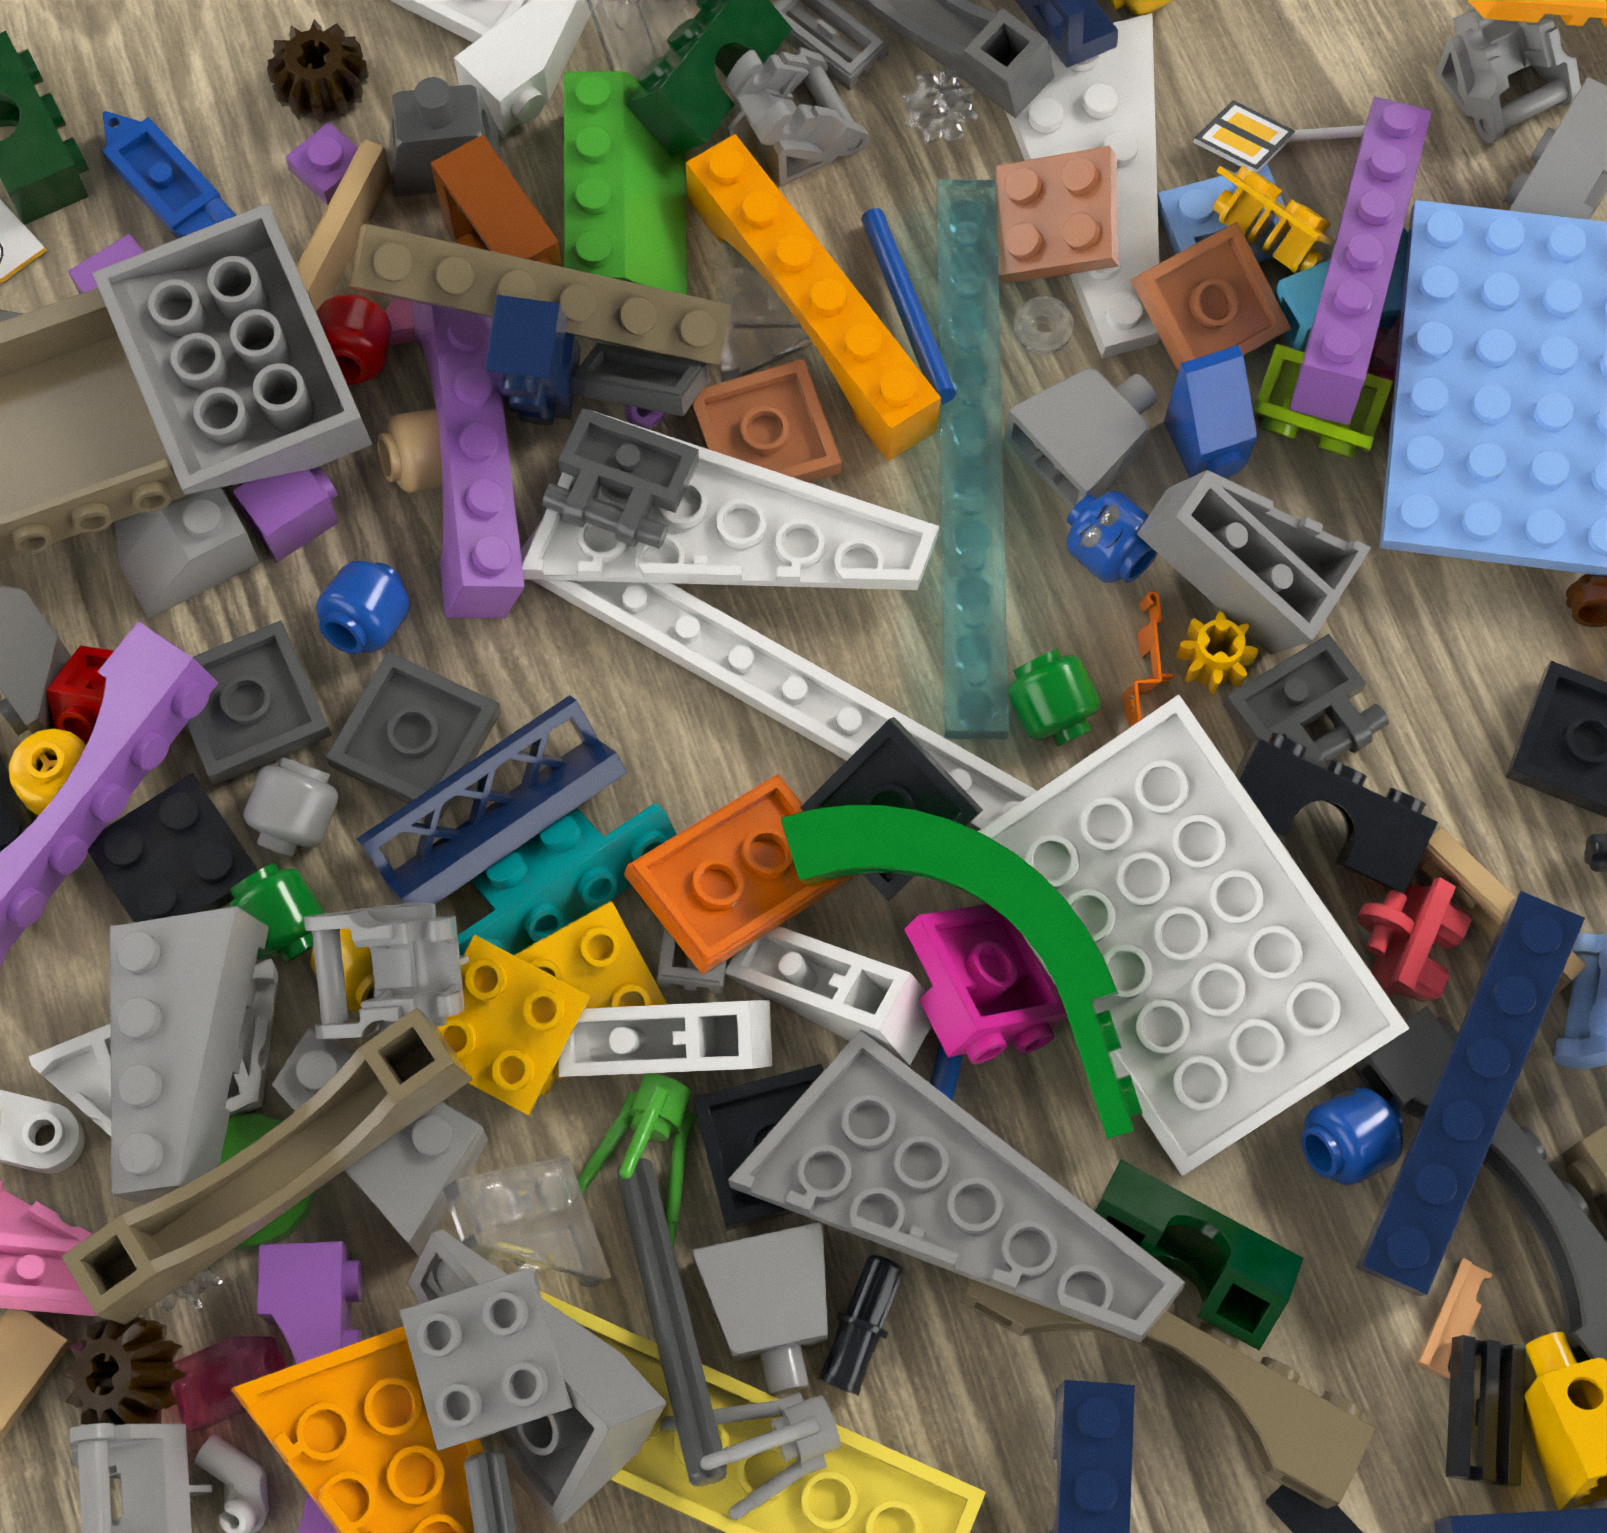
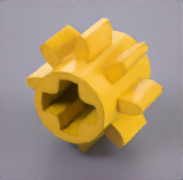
[1176,611,1258,695]

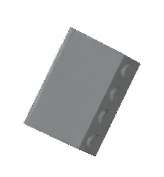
[92,203,372,494]

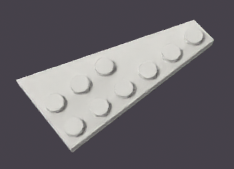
[1005,13,1160,359]
[522,410,939,590]

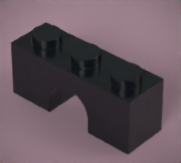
[1235,732,1438,893]

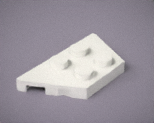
[28,958,279,1136]

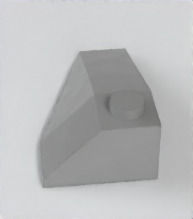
[114,487,260,619]

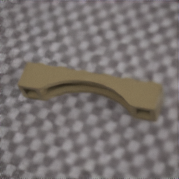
[349,223,732,365]
[61,1007,473,1325]
[961,1279,1376,1509]

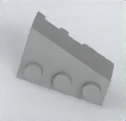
[1504,77,1607,220]
[1137,470,1372,655]
[272,1027,489,1257]

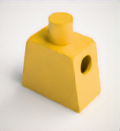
[1523,1332,1607,1510]

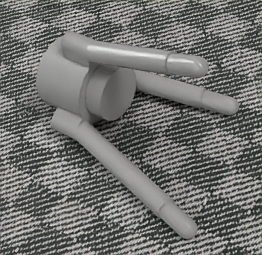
[661,1392,841,1520]

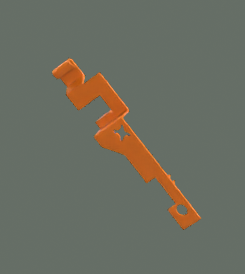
[1122,591,1174,728]

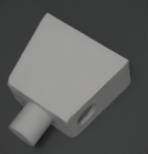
[1004,368,1157,510]
[693,1222,828,1396]

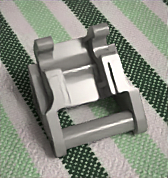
[1435,4,1581,143]
[725,47,870,186]
[304,902,469,1039]
[69,1423,213,1533]

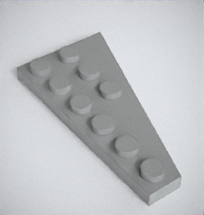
[728,1029,1185,1343]

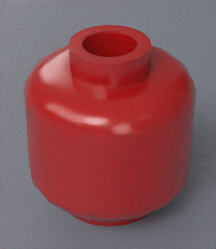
[316,294,392,386]

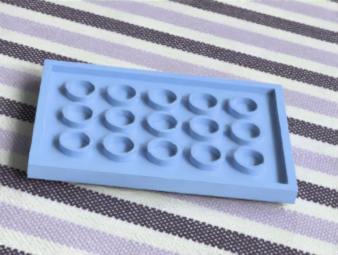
[1379,200,1607,576]

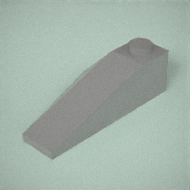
[408,1229,667,1526]

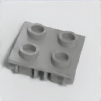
[400,1267,572,1451]

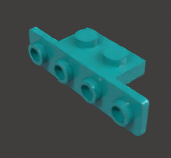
[457,803,677,955]

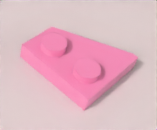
[0,1180,96,1316]

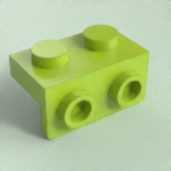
[1253,344,1393,459]

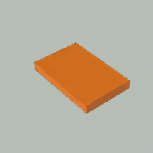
[624,774,854,975]

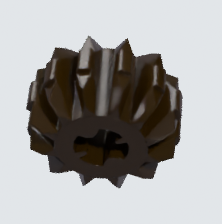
[267,19,369,124]
[61,1316,187,1426]

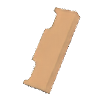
[1416,1258,1493,1379]

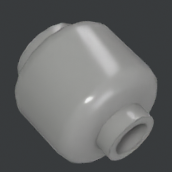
[243,757,338,857]

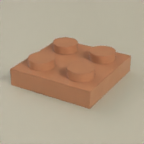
[996,146,1119,284]
[1130,222,1292,372]
[690,359,842,483]

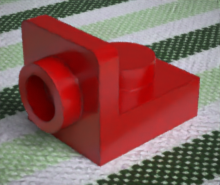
[46,645,114,744]

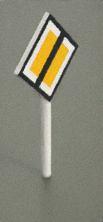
[1193,100,1365,173]

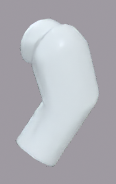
[194,1434,269,1533]

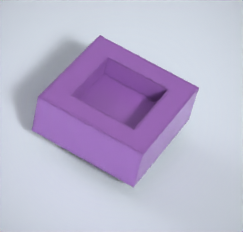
[285,122,358,205]

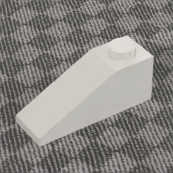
[454,0,597,135]
[725,926,932,1065]
[558,1000,773,1077]

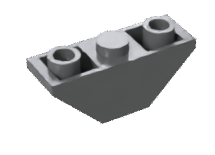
[0,586,71,736]

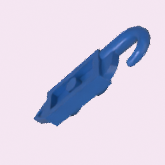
[101,111,236,239]

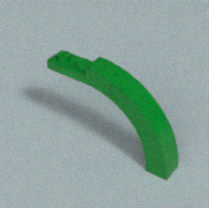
[780,805,1143,1139]

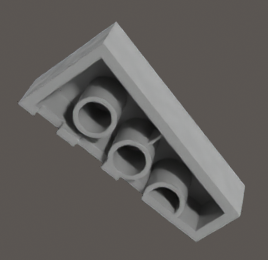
[110,906,269,1205]

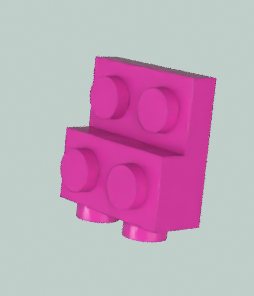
[904,904,1067,1065]

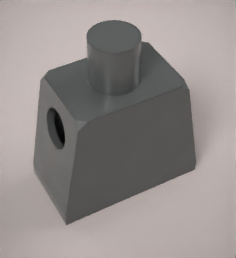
[389,77,503,197]

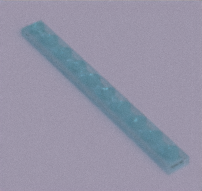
[936,179,1009,740]

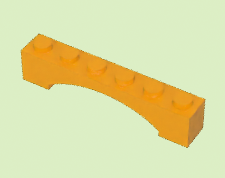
[686,134,941,462]

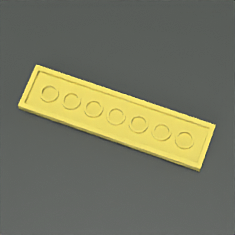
[540,1291,986,1533]

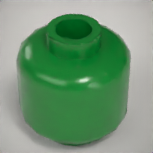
[1007,648,1101,747]
[227,863,325,964]

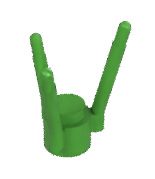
[570,1073,697,1247]

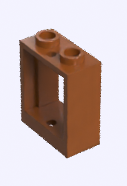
[431,135,563,267]

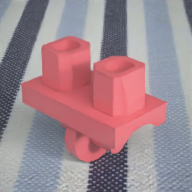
[1357,877,1472,1002]

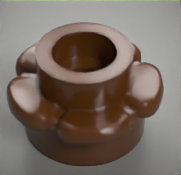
[1566,574,1607,627]

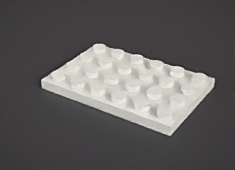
[978,694,1410,1176]

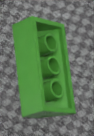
[564,71,688,295]

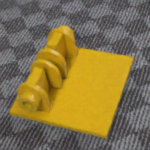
[1213,165,1335,274]
[515,901,668,1080]
[437,935,591,1115]

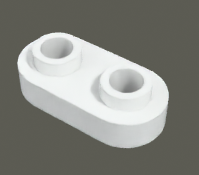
[0,1090,85,1174]

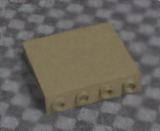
[0,288,191,561]

